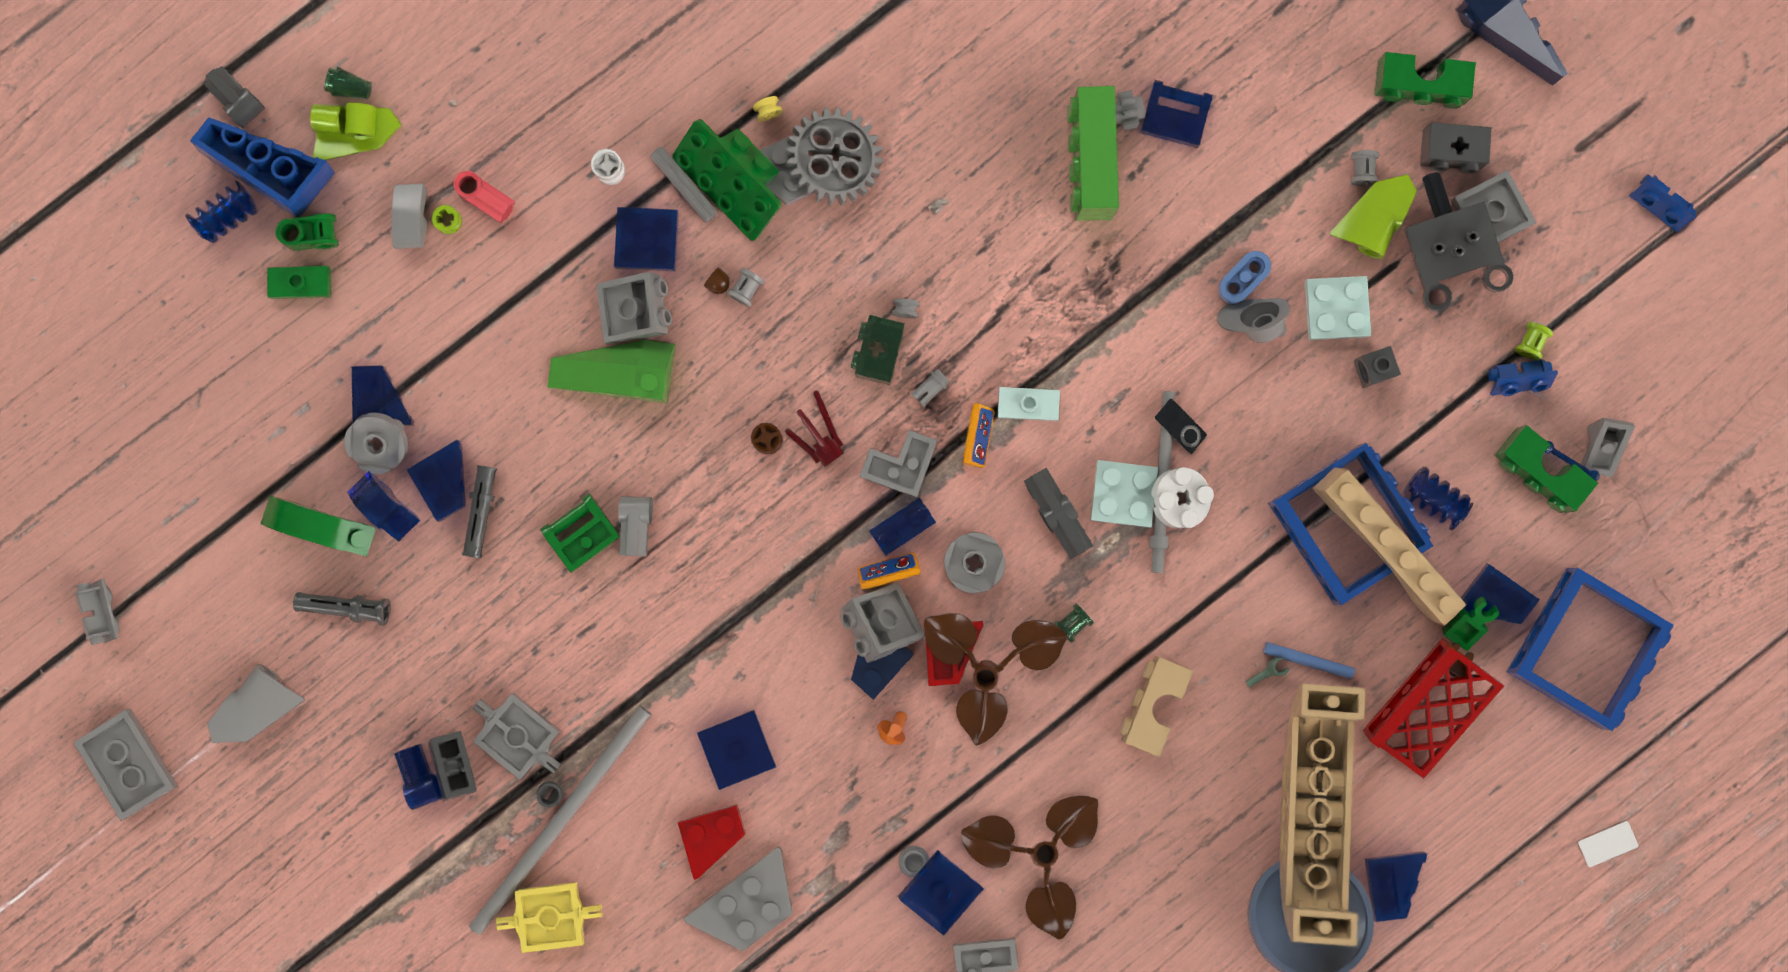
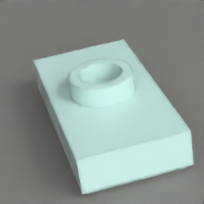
[998,387,1060,421]

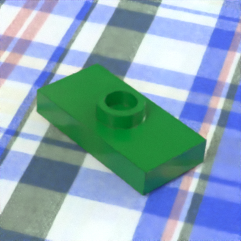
[267,266,331,299]

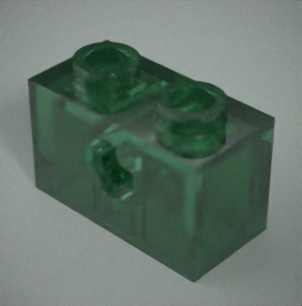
[851,315,905,385]

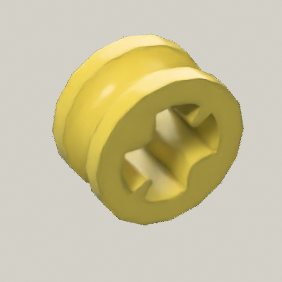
[752,96,783,122]

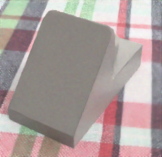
[1581,417,1635,477]

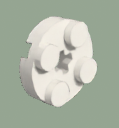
[1151,467,1214,528]

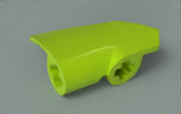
[310,103,402,160]
[1329,174,1417,259]

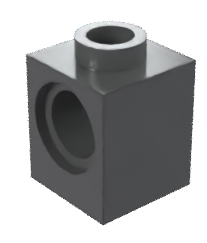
[1353,346,1401,388]

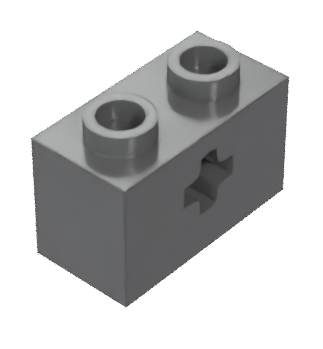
[1420,122,1492,173]
[428,731,477,802]

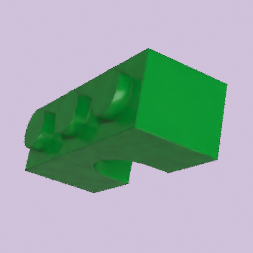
[1374,52,1476,108]
[1494,425,1599,513]

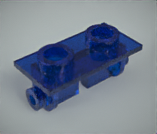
[869,498,936,556]

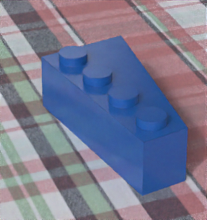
[190,117,335,218]

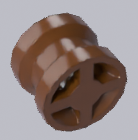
[751,423,783,455]

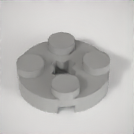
[344,413,408,474]
[944,532,1005,593]

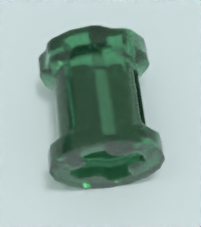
[1053,603,1094,644]

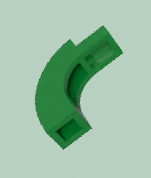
[260,495,376,557]

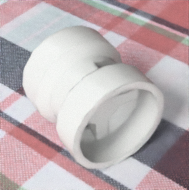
[591,149,625,185]

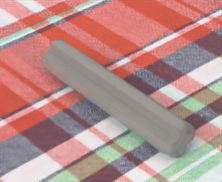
[651,147,717,223]

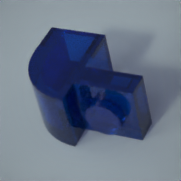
[347,471,420,542]

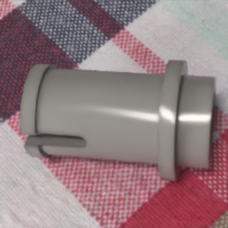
[911,369,950,407]

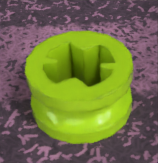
[432,205,462,234]

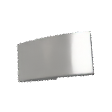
[391,183,428,249]

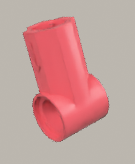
[454,171,515,223]

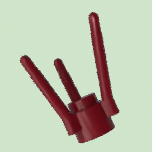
[785,390,844,467]

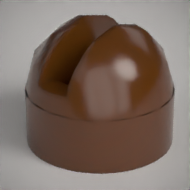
[704,267,730,294]

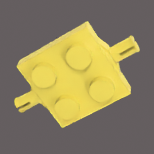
[496,882,603,953]

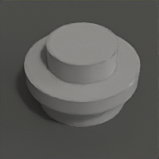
[899,846,929,877]

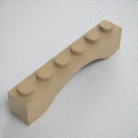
[1313,467,1466,626]

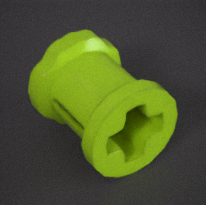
[1515,322,1553,361]

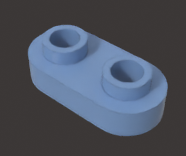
[1218,251,1271,304]

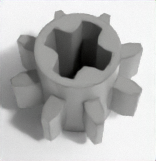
[1115,90,1145,130]

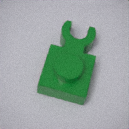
[1442,596,1499,651]

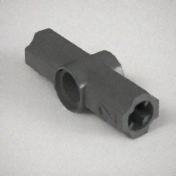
[1024,468,1093,559]

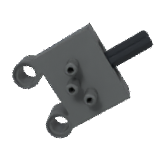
[1404,172,1514,312]

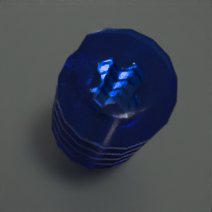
[185,180,258,243]
[1403,467,1473,531]

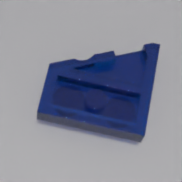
[1461,563,1540,624]

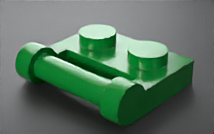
[540,493,620,573]

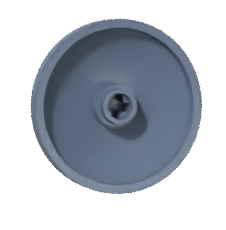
[1248,861,1374,972]

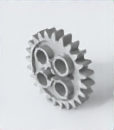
[785,107,883,206]

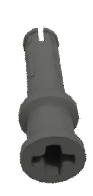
[293,592,391,626]

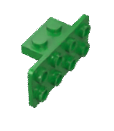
[672,119,781,241]

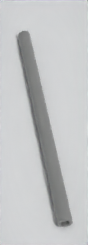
[469,706,652,935]

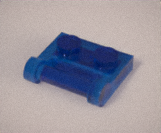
[1140,80,1213,148]

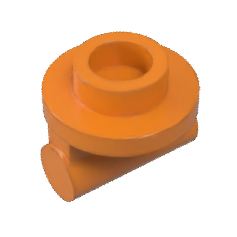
[877,711,907,745]

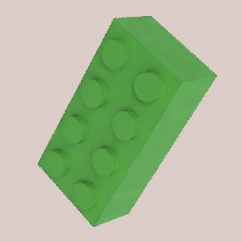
[1067,86,1119,221]

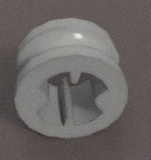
[892,299,920,318]

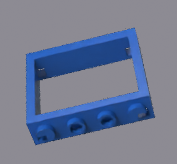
[1268,443,1434,605]
[1506,568,1674,731]

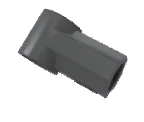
[203,66,265,128]

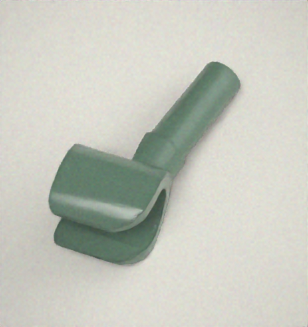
[1246,658,1289,688]

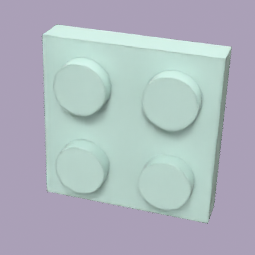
[1305,276,1371,340]
[1090,460,1158,528]

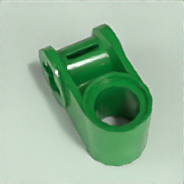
[275,213,339,251]

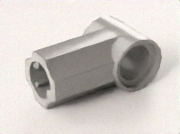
[618,496,653,557]

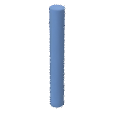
[1263,642,1355,679]

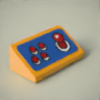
[962,403,995,468]
[857,552,921,590]

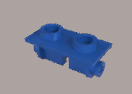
[1629,174,1697,232]
[1488,359,1558,396]

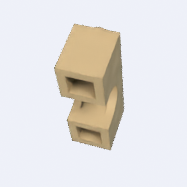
[1120,656,1193,757]

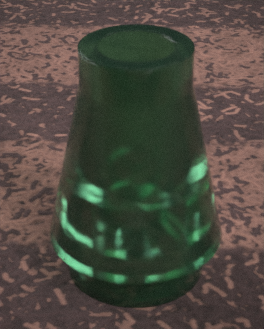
[324,67,372,99]

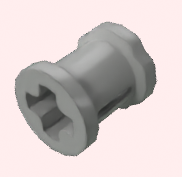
[1351,150,1379,186]
[727,268,765,307]

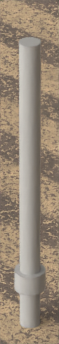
[1150,391,1175,573]

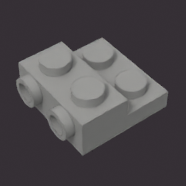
[596,272,672,344]
[840,583,925,663]

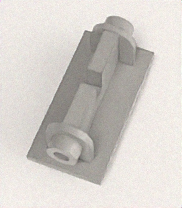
[75,579,119,645]

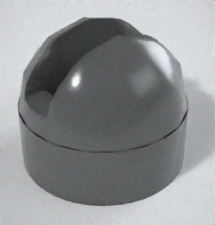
[537,781,562,807]

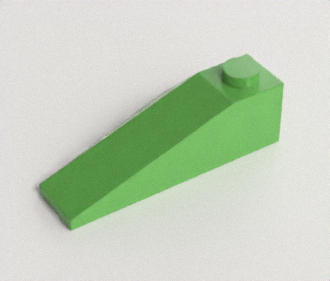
[547,340,676,404]

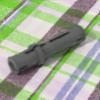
[462,465,497,558]

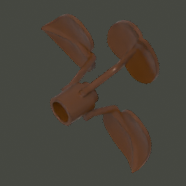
[924,613,1068,746]
[961,796,1098,939]

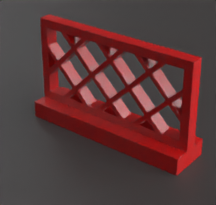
[1363,638,1504,779]

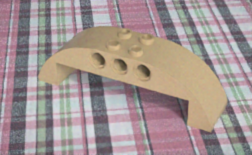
[1279,684,1365,946]

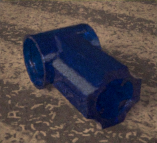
[394,744,442,810]

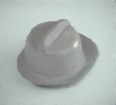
[1217,298,1290,343]

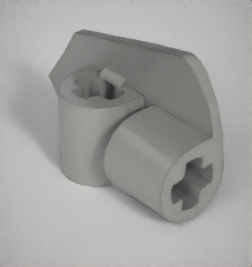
[208,664,305,743]

